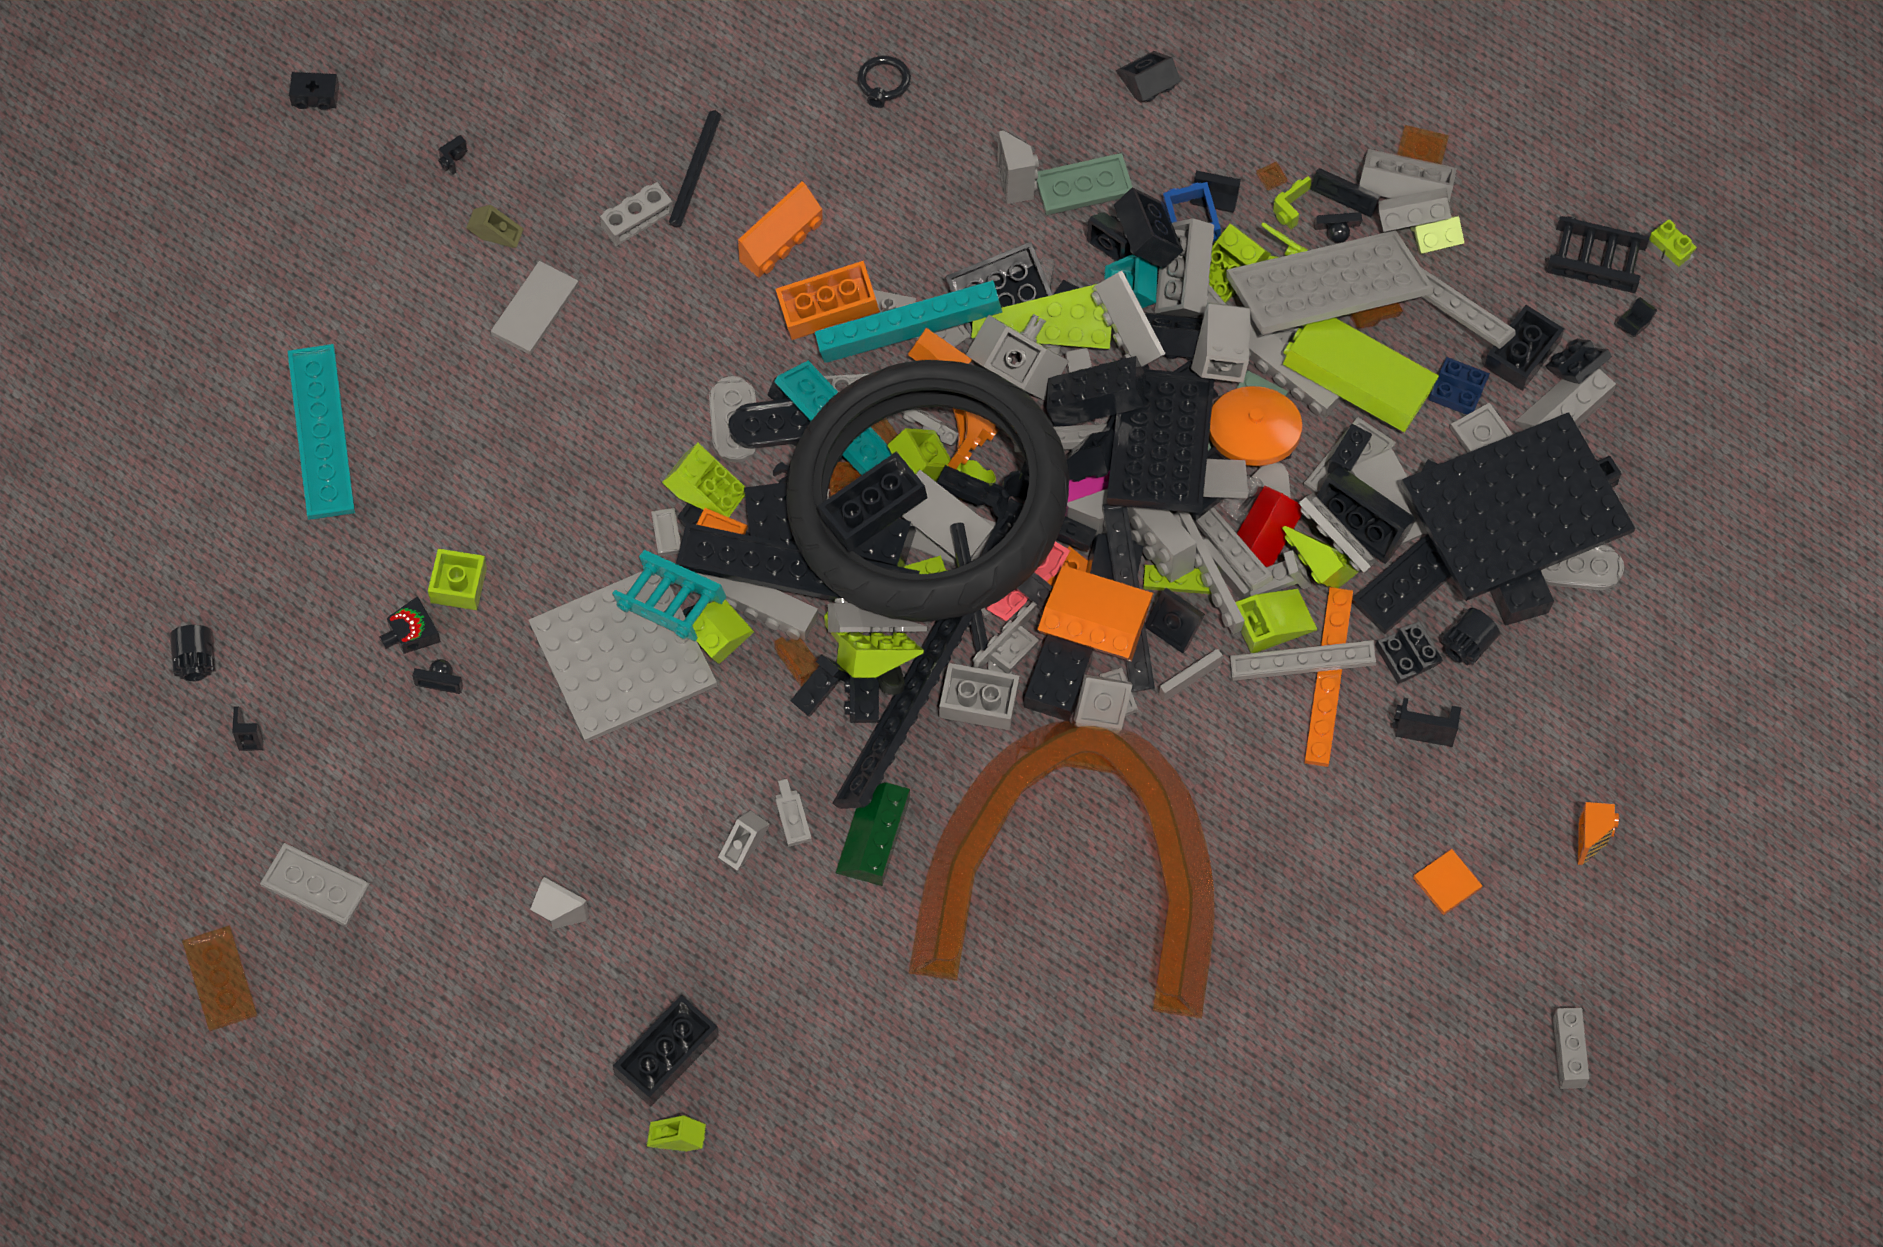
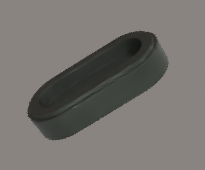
[877,665,905,695]

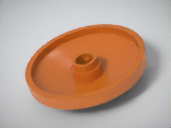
[1209,386,1302,466]

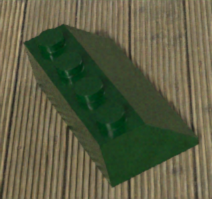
[836,782,910,886]

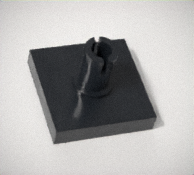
[1145,588,1205,653]

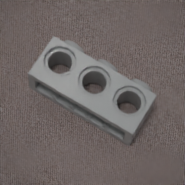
[600,182,673,246]
[1553,1008,1589,1089]

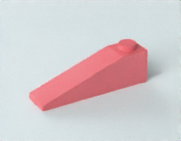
[985,541,1070,621]

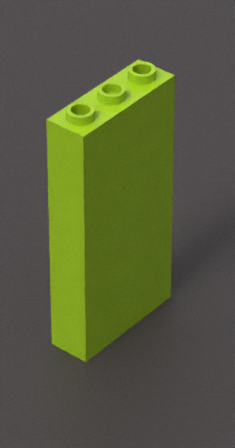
[1283,317,1439,433]

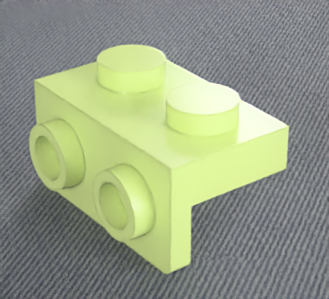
[1410,216,1464,254]

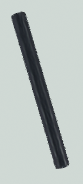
[669,110,721,228]
[950,522,988,654]

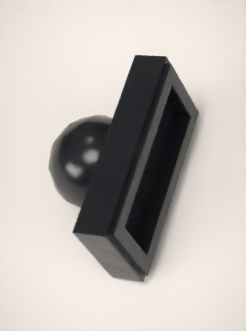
[1314,212,1362,243]
[412,659,463,694]

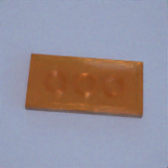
[182,925,258,1031]

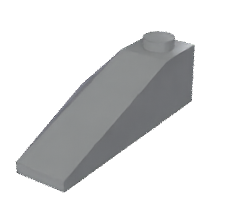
[828,598,927,632]

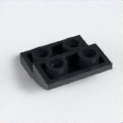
[1545,338,1612,384]
[1375,621,1443,684]

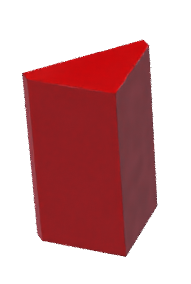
[1237,485,1303,567]

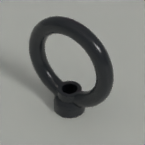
[857,56,911,108]

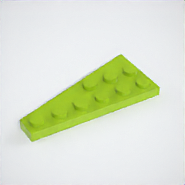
[972,284,1112,349]

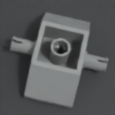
[966,314,1069,401]

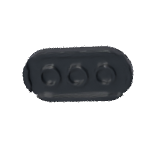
[729,398,811,449]

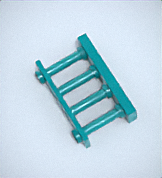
[612,550,726,641]

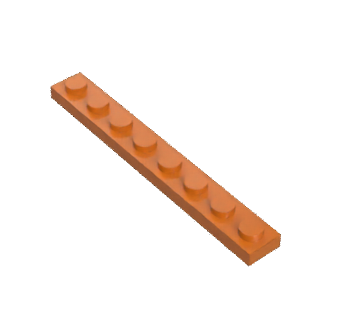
[1304,587,1353,767]

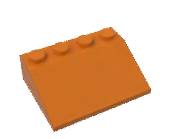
[1038,565,1154,662]

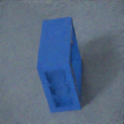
[1163,182,1221,241]

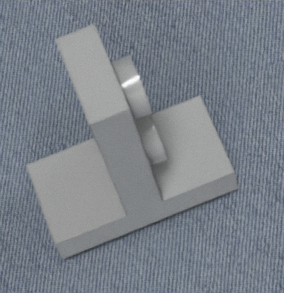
[1250,550,1312,596]

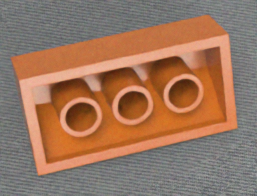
[738,181,823,278]

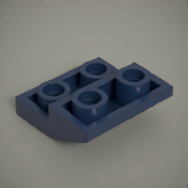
[1429,357,1490,415]

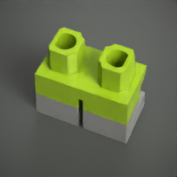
[1647,220,1697,273]

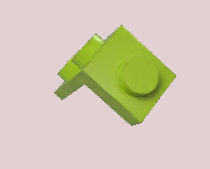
[1273,176,1312,229]

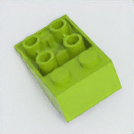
[1209,223,1271,304]
[662,443,745,517]
[1283,526,1360,588]
[1235,589,1317,653]
[837,632,924,678]

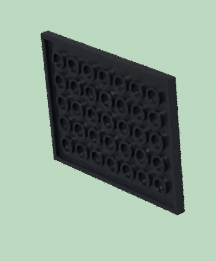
[1401,412,1635,601]

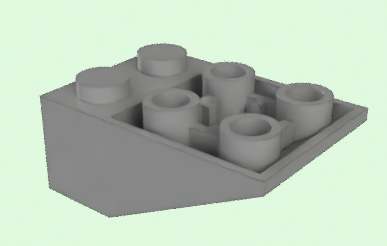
[1191,302,1251,383]

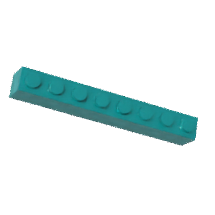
[815,281,1003,363]

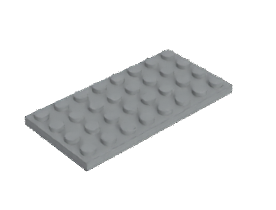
[1226,230,1434,335]

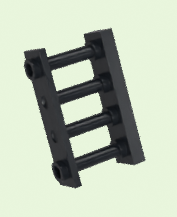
[1546,216,1650,294]

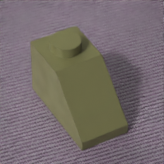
[466,205,524,248]

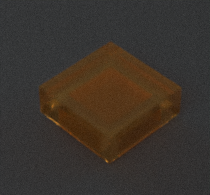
[1256,162,1288,191]

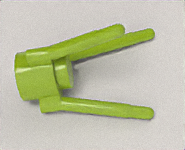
[1261,222,1308,260]

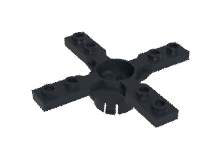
[937,461,1097,556]

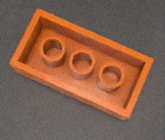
[776,261,880,340]

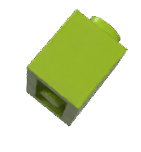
[647,1116,706,1151]

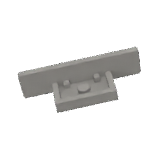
[973,602,1039,674]

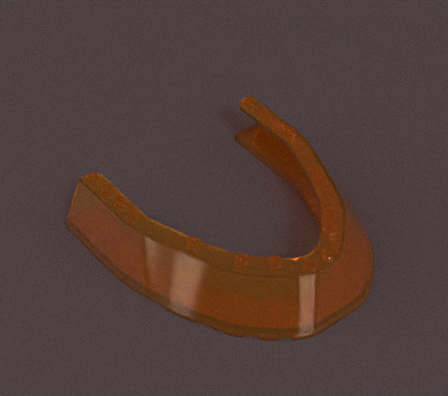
[909,721,1215,1019]

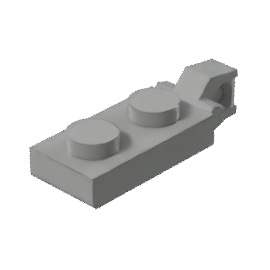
[902,408,958,445]
[775,779,812,847]

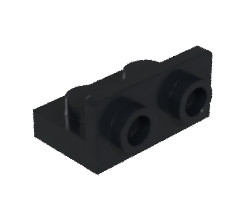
[1327,424,1372,474]
[845,675,879,723]

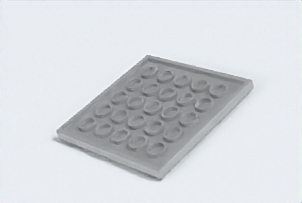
[528,571,717,743]

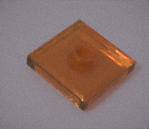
[1397,125,1449,169]

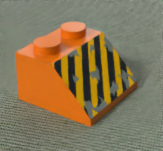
[1578,802,1619,865]

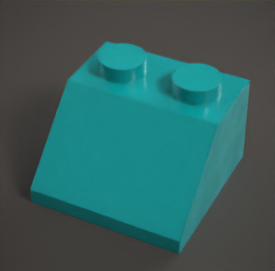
[1105,255,1158,308]

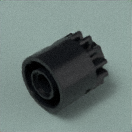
[1442,608,1500,666]
[170,625,214,681]

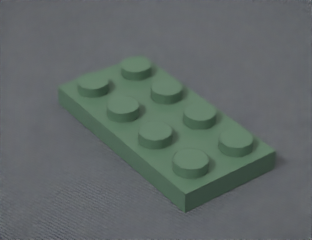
[1036,153,1133,215]

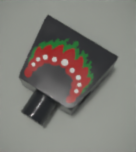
[379,597,441,654]

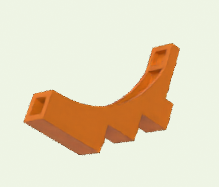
[908,328,998,469]

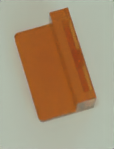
[775,636,819,687]

